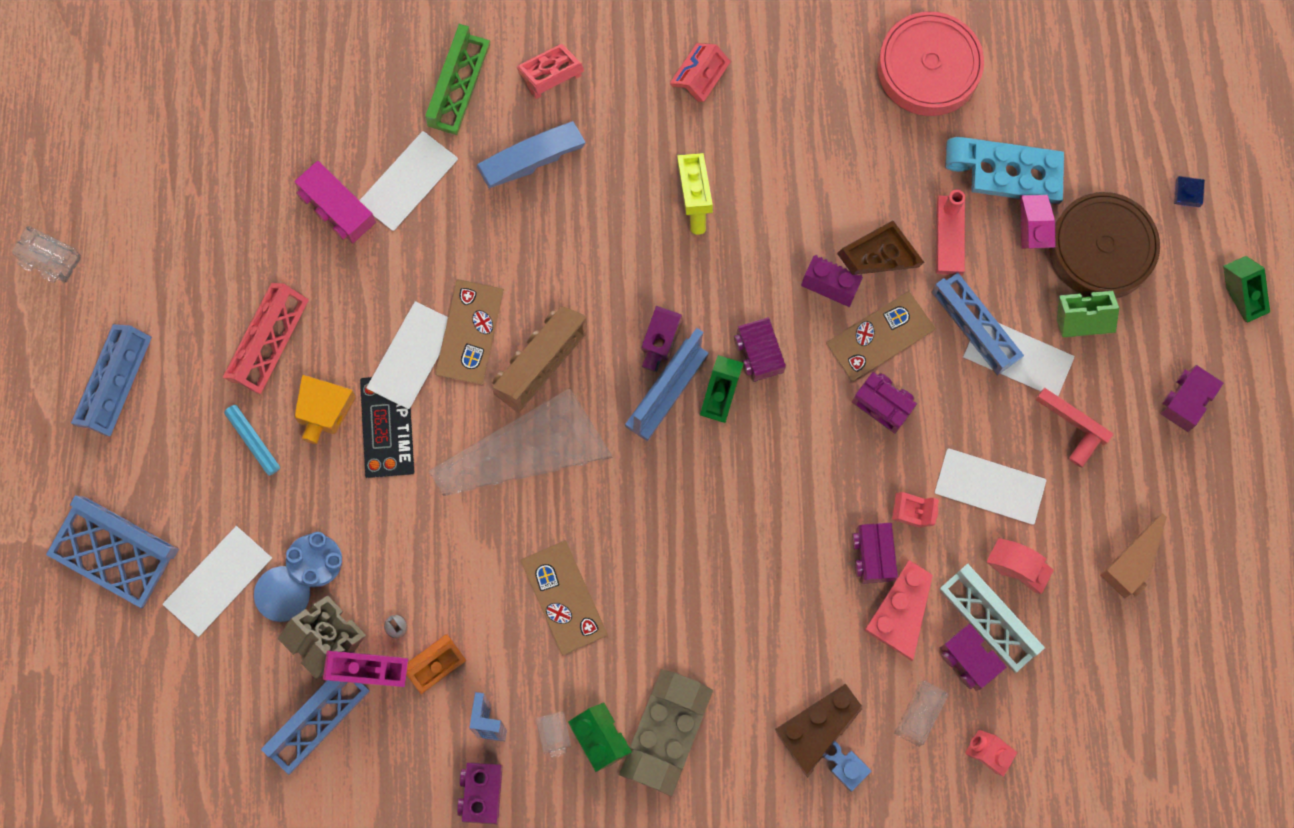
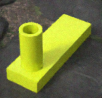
[677,153,713,235]

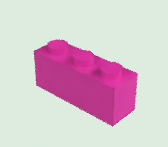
[294,160,376,244]

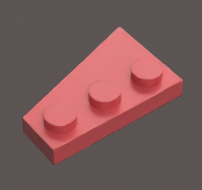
[864,560,933,661]

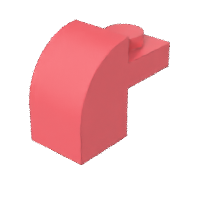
[987,538,1054,594]

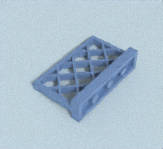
[625,328,709,442]
[46,495,179,608]

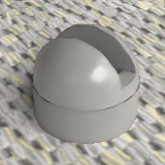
[384,615,407,638]

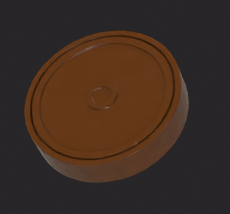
[1049,192,1160,298]

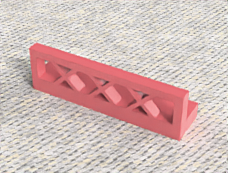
[223,283,309,394]

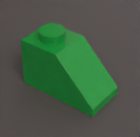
[1223,256,1270,323]
[700,355,744,423]

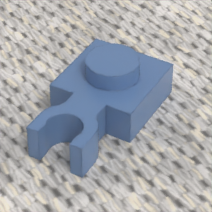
[824,741,871,792]

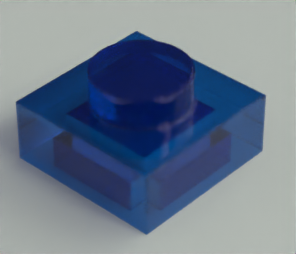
[1174,176,1205,208]

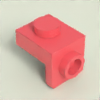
[892,492,939,528]
[965,730,1018,777]

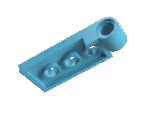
[945,137,1064,204]

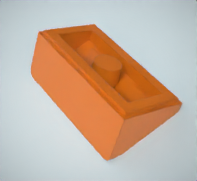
[406,634,467,694]

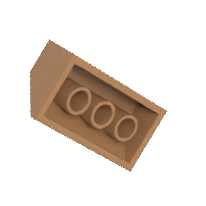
[492,306,587,414]

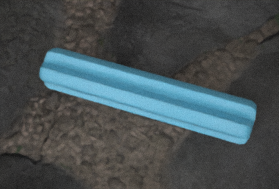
[224,405,280,476]

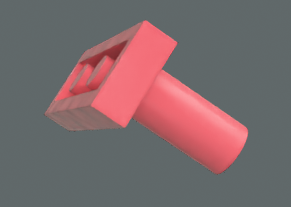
[936,190,965,275]
[1035,388,1113,468]

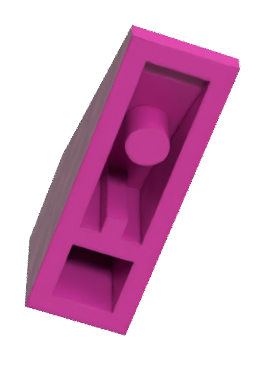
[323,651,408,687]

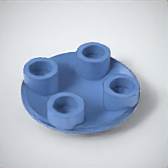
[286,532,342,587]
[254,566,310,622]

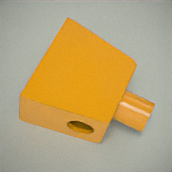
[295,375,356,444]

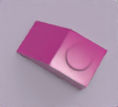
[1020,195,1055,249]

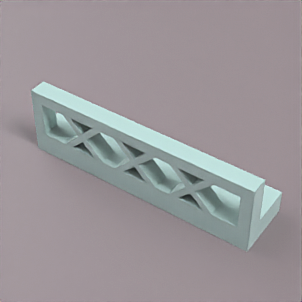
[939,564,1045,673]

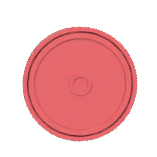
[877,12,984,116]

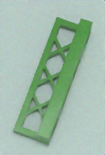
[425,24,490,135]

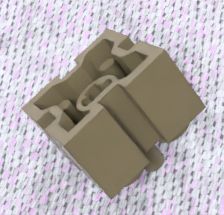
[278,596,366,679]

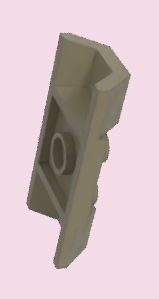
[619,669,713,797]

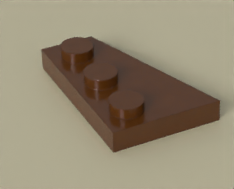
[837,221,924,275]
[775,684,862,778]

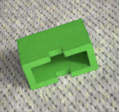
[1057,291,1119,337]

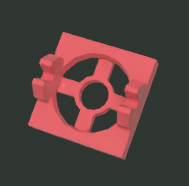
[517,44,584,99]

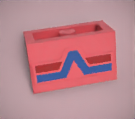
[670,43,731,102]

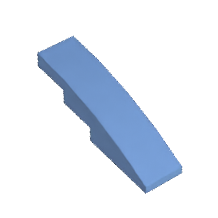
[476,121,586,188]

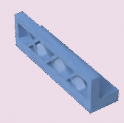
[932,273,1024,376]
[71,324,152,437]
[261,680,370,775]
[469,692,507,742]

